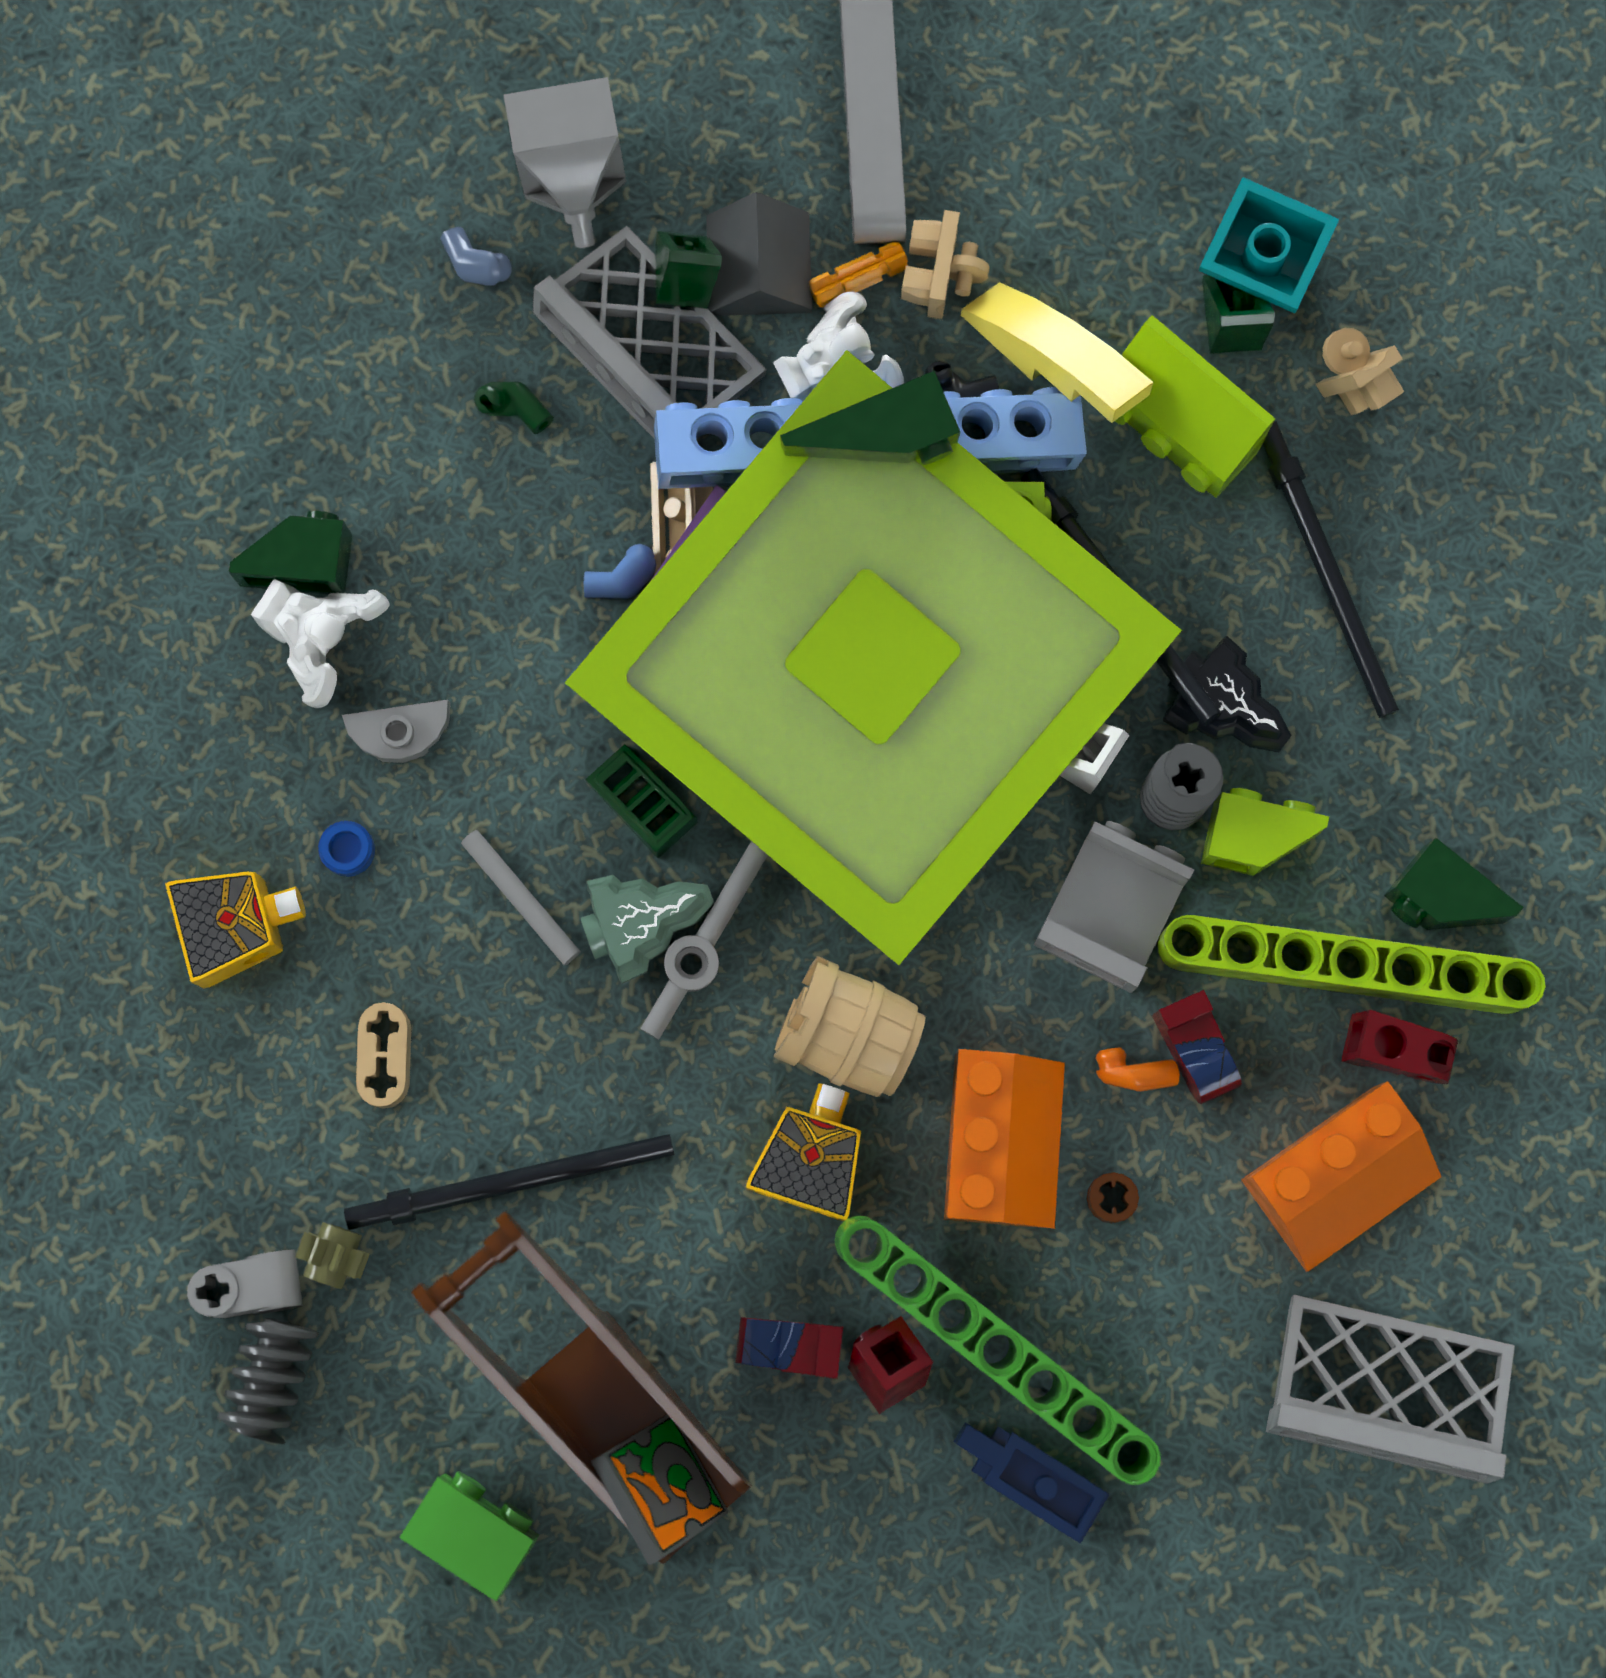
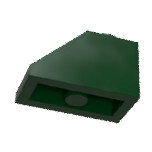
[229,511,353,594]
[1384,838,1524,930]

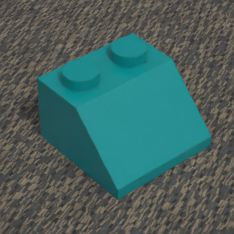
[1198,177,1340,313]

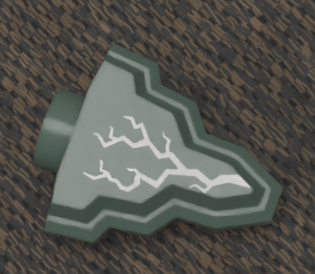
[581,875,714,984]

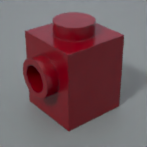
[848,1316,933,1414]

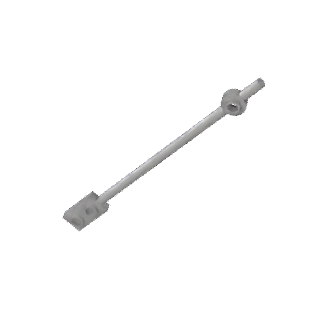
[640,841,768,1040]

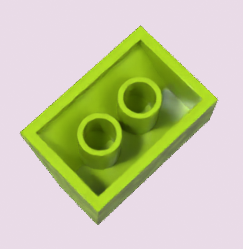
[1115,315,1276,498]

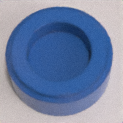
[318,821,375,877]

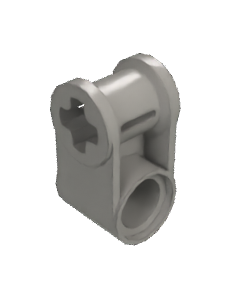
[187,1250,303,1318]

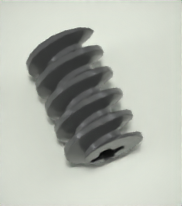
[1139,743,1223,831]
[217,1318,319,1444]

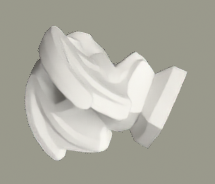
[773,292,904,401]
[251,579,390,708]

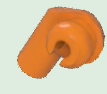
[1096,1047,1180,1092]

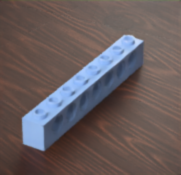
[654,387,1087,489]

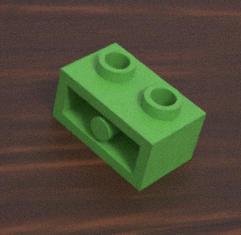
[399,1471,540,1601]

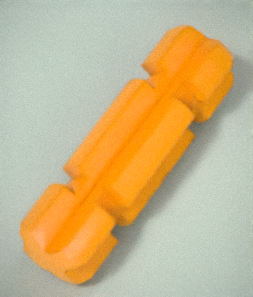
[809,241,908,308]

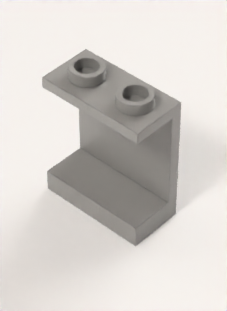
[1034,821,1194,993]

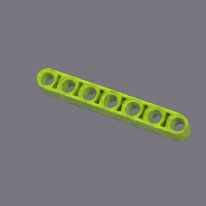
[1157,915,1545,1014]

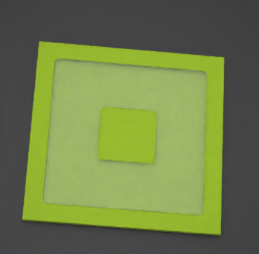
[565,350,1182,965]

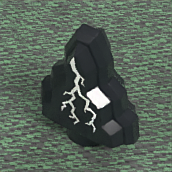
[1163,636,1292,753]

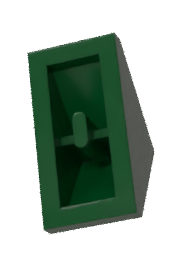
[656,231,722,309]
[1202,275,1275,354]

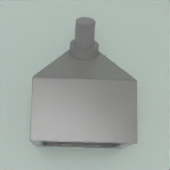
[504,77,626,248]

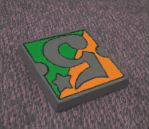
[591,1414,729,1566]

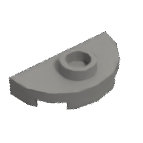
[342,700,451,763]

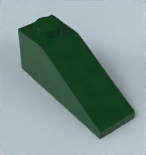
[780,371,960,465]

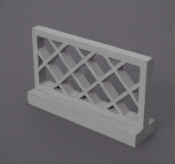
[533,226,767,439]
[1266,1295,1515,1484]

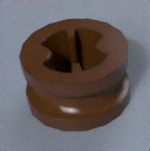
[1086,1172,1139,1223]

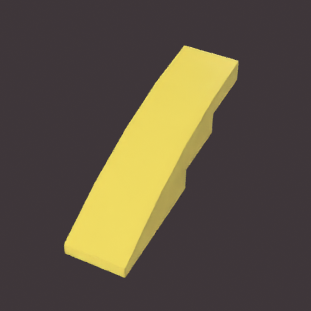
[961,282,1153,423]

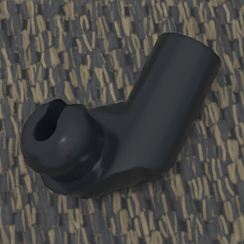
[925,361,999,398]

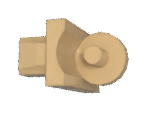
[901,210,990,319]
[1316,328,1404,415]

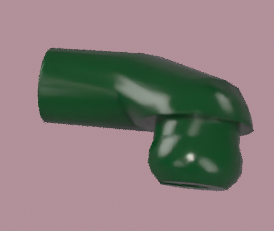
[474,382,554,434]

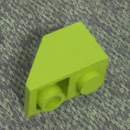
[1201,788,1329,876]

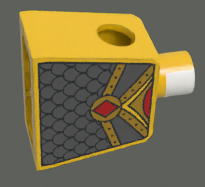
[165,872,306,989]
[745,1083,861,1222]

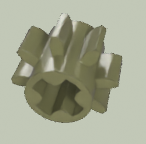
[295,1222,370,1289]

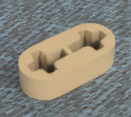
[356,1002,411,1109]

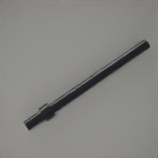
[1263,421,1399,718]
[1021,468,1222,726]
[344,1134,674,1230]

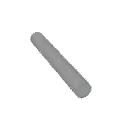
[461,830,581,966]

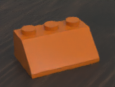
[944,1049,1065,1229]
[1241,1081,1442,1272]

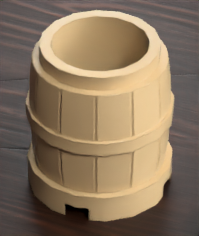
[774,956,926,1097]

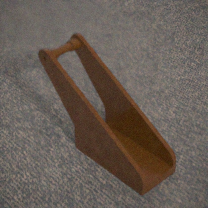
[411,1211,752,1564]

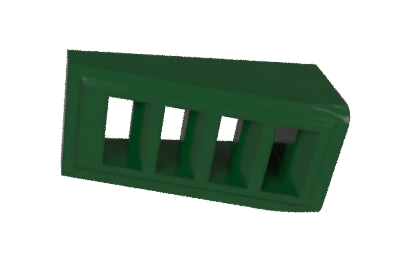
[585,744,698,858]

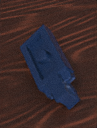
[953,1422,1110,1544]

